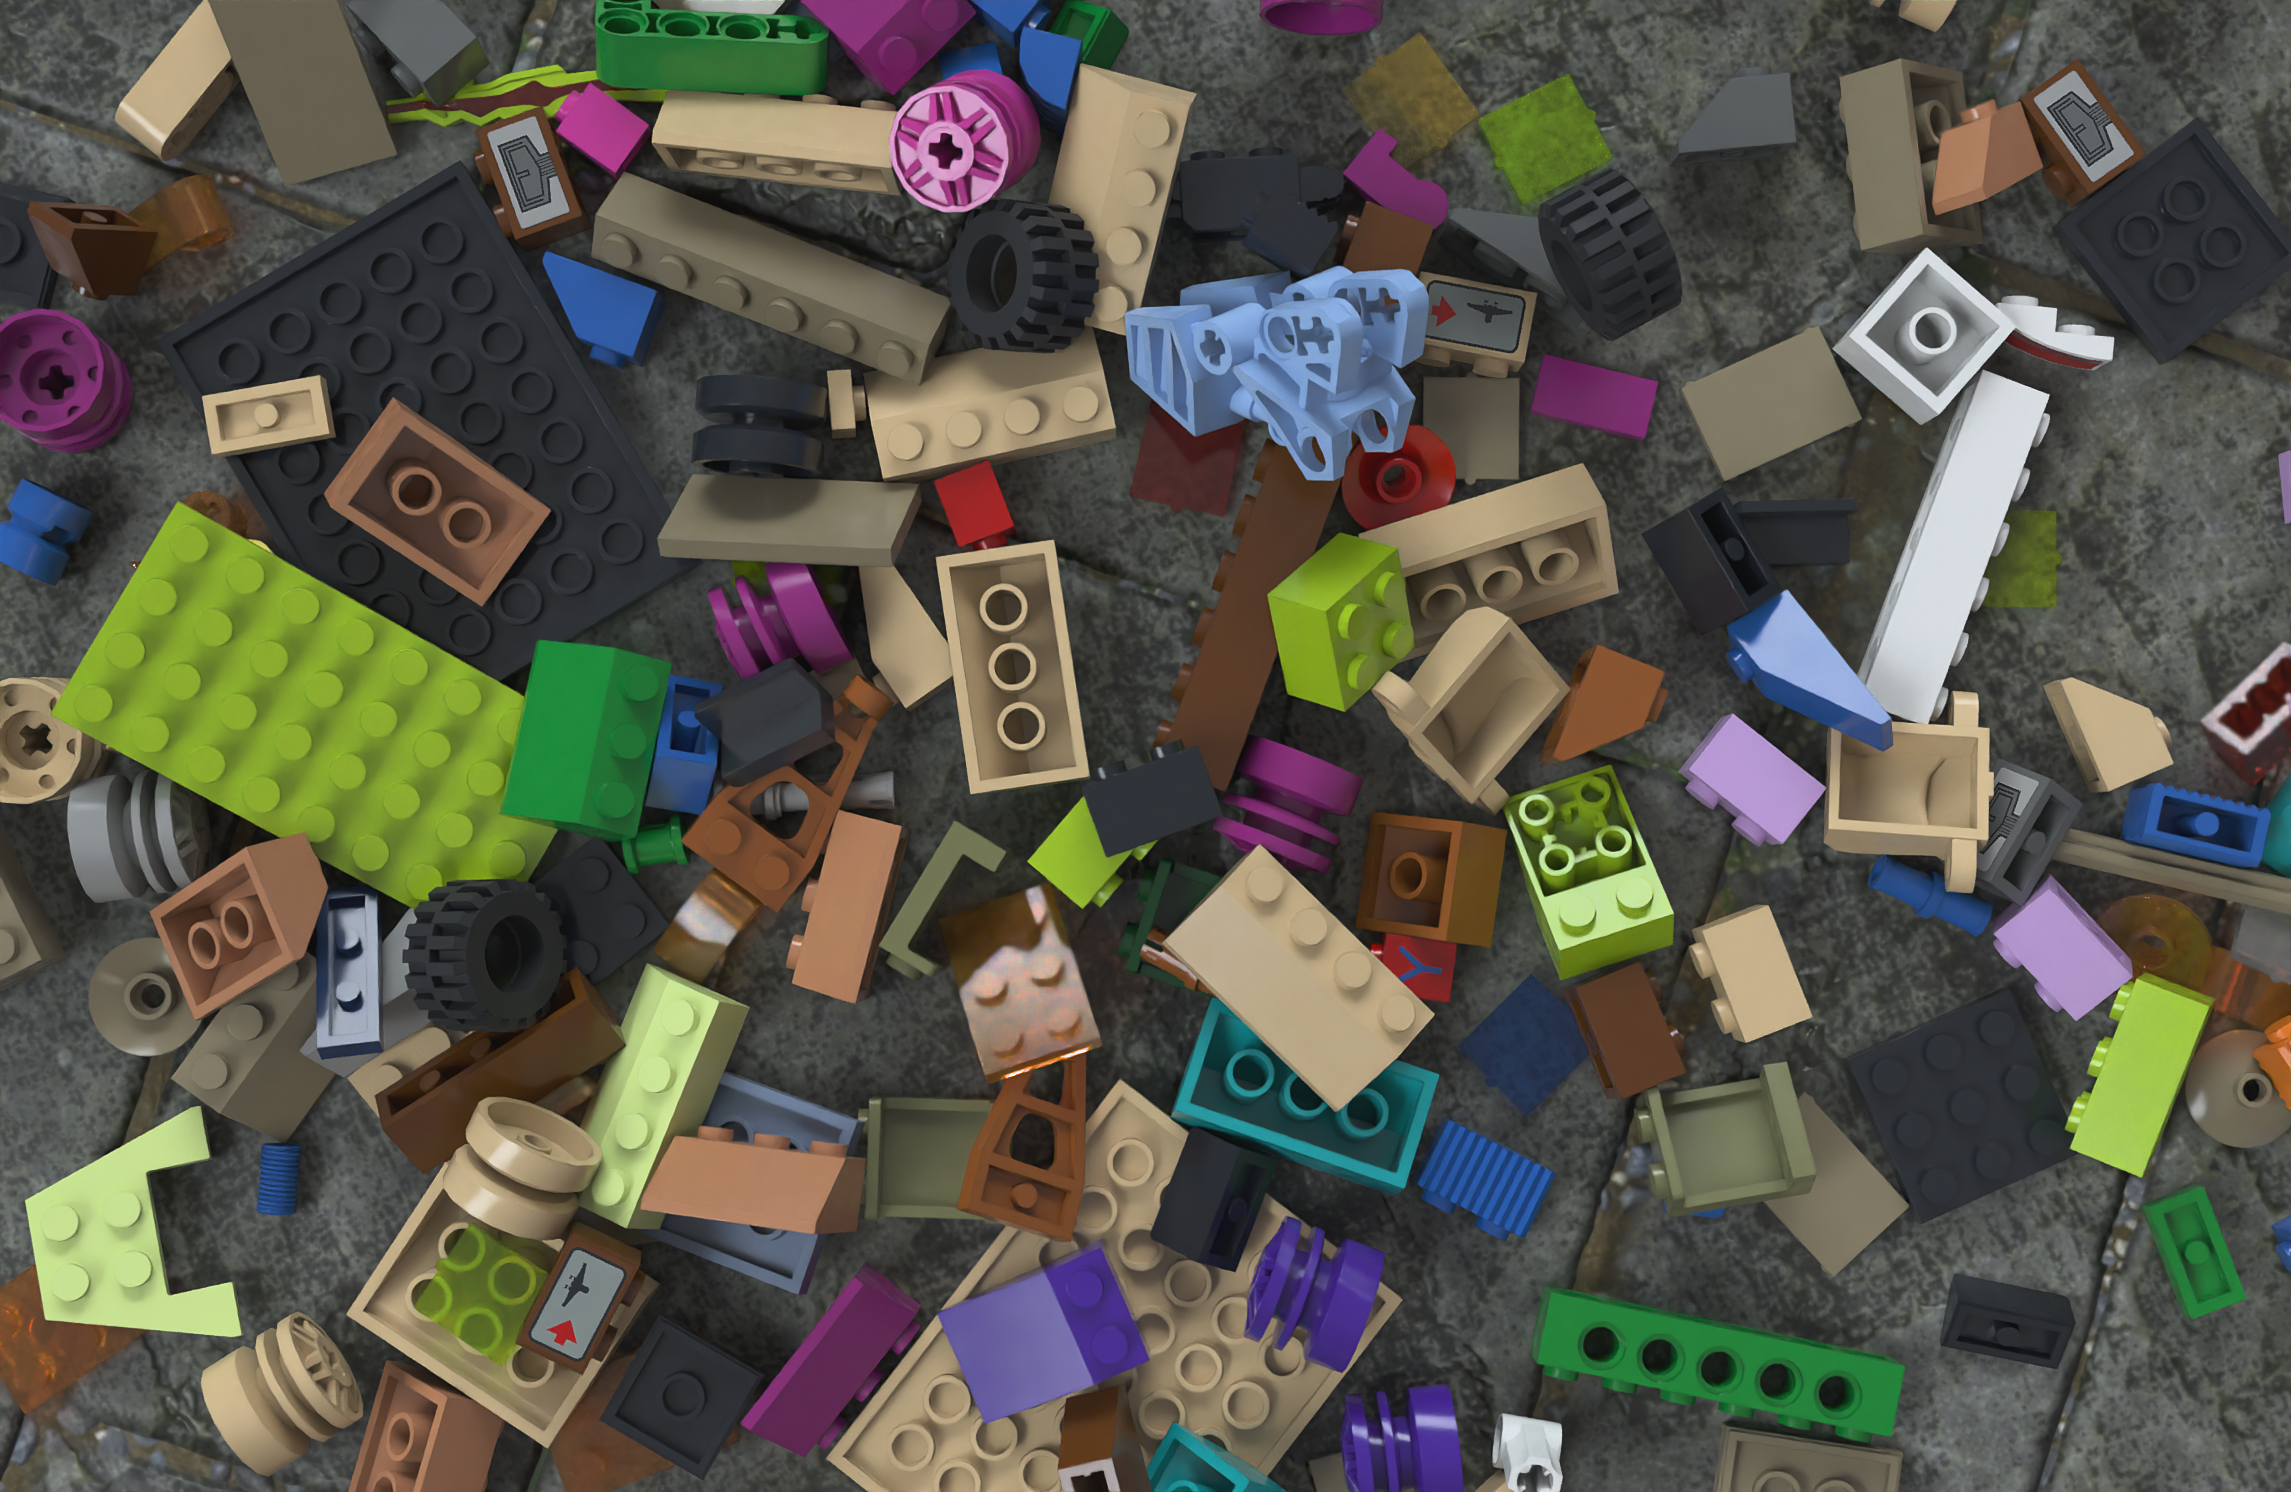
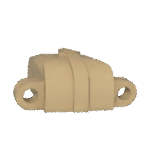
[1371,606,1571,816]
[1824,691,1994,893]

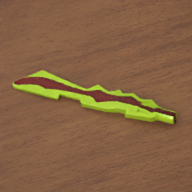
[386,64,668,129]

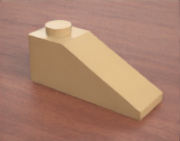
[859,565,954,712]

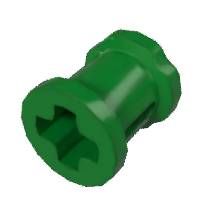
[622,813,691,875]

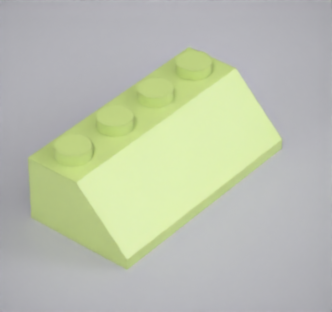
[576,963,750,1229]

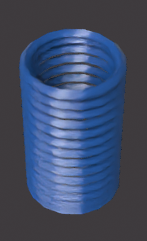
[256,1143,302,1215]

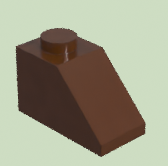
[27,201,158,301]

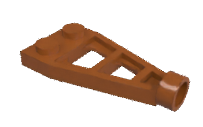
[681,674,895,913]
[957,987,1089,1242]

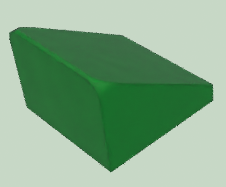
[1048,0,1129,70]

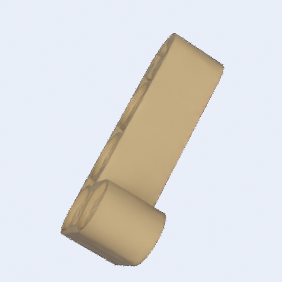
[115,0,241,161]

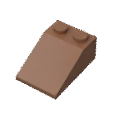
[324,397,551,607]

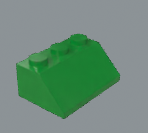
[499,640,672,842]

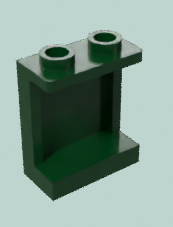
[1117,857,1223,999]

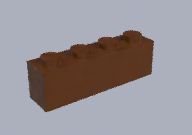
[375,967,626,1175]

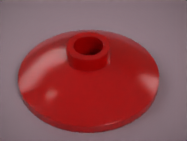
[1340,423,1456,531]

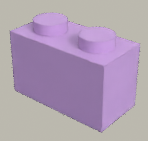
[1678,714,1826,846]
[1993,873,2133,1021]

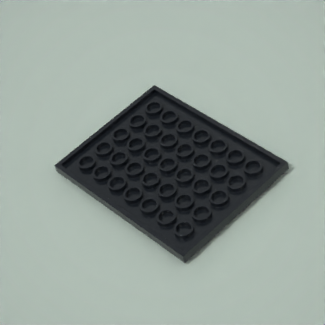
[156,160,704,683]

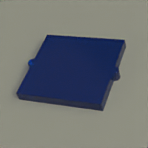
[1457,974,1589,1116]

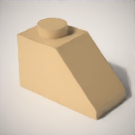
[2043,677,2174,793]

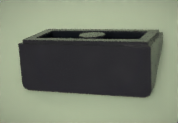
[1940,1274,2076,1369]

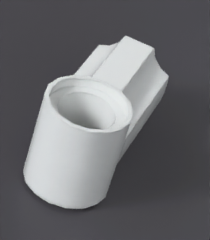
[1492,1413,1563,1492]

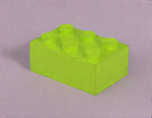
[2065,972,2216,1178]

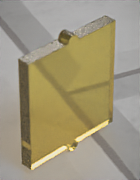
[1342,33,1480,169]

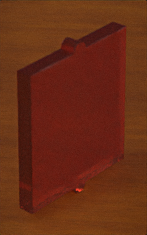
[1129,398,1246,518]

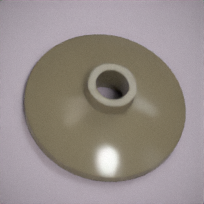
[88,937,205,1056]
[2183,1029,2291,1148]

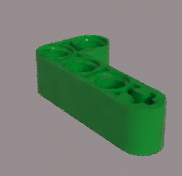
[595,0,830,96]

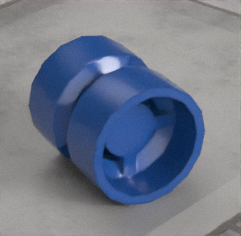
[0,477,94,586]

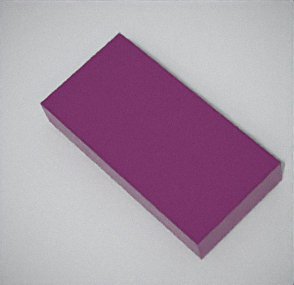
[1528,354,1658,441]

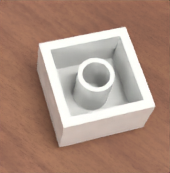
[1833,247,2017,425]

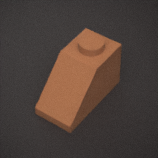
[1932,99,2044,215]

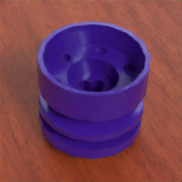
[1243,1216,1385,1373]
[1340,1384,1464,1492]

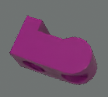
[1343,128,1449,236]

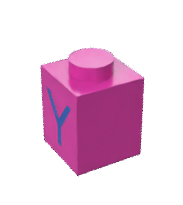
[555,83,652,181]

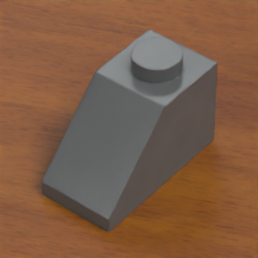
[1668,66,1797,167]

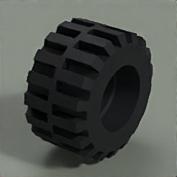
[1538,168,1683,341]
[947,198,1100,354]
[402,879,568,1032]

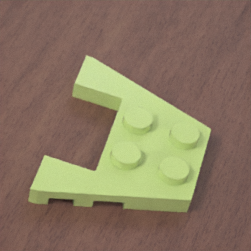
[25,1106,244,1337]

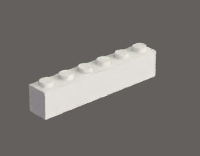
[1857,370,2050,724]

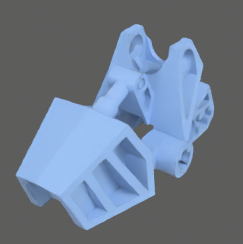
[1124,266,1429,481]

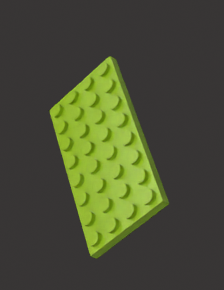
[50,501,558,948]

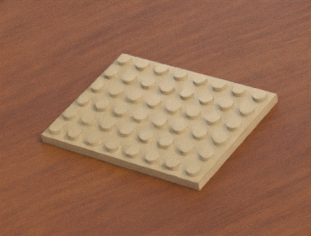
[826,1078,1403,1492]

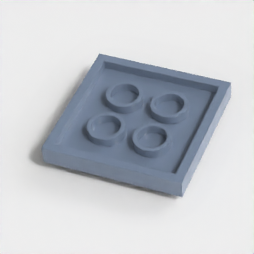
[641,1070,865,1295]

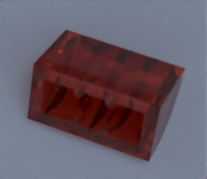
[2200,641,2291,787]

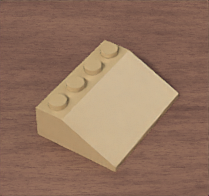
[346,1160,660,1448]

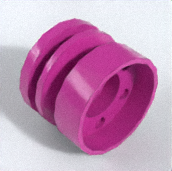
[889,69,1041,212]

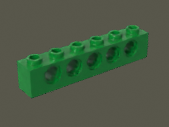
[1530,1284,1905,1443]

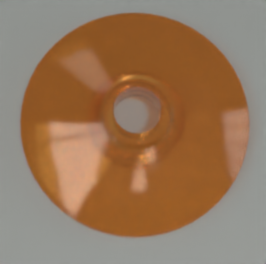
[2095,894,2213,994]

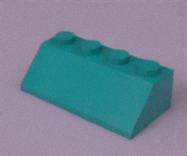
[1170,997,1440,1196]

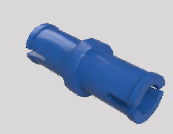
[1868,854,1993,937]

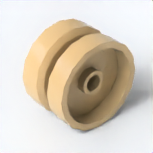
[443,1097,602,1241]

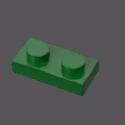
[2140,1184,2247,1320]

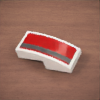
[1994,296,2114,371]

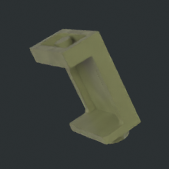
[879,821,1012,981]
[1634,1061,1817,1218]
[858,1095,1014,1225]

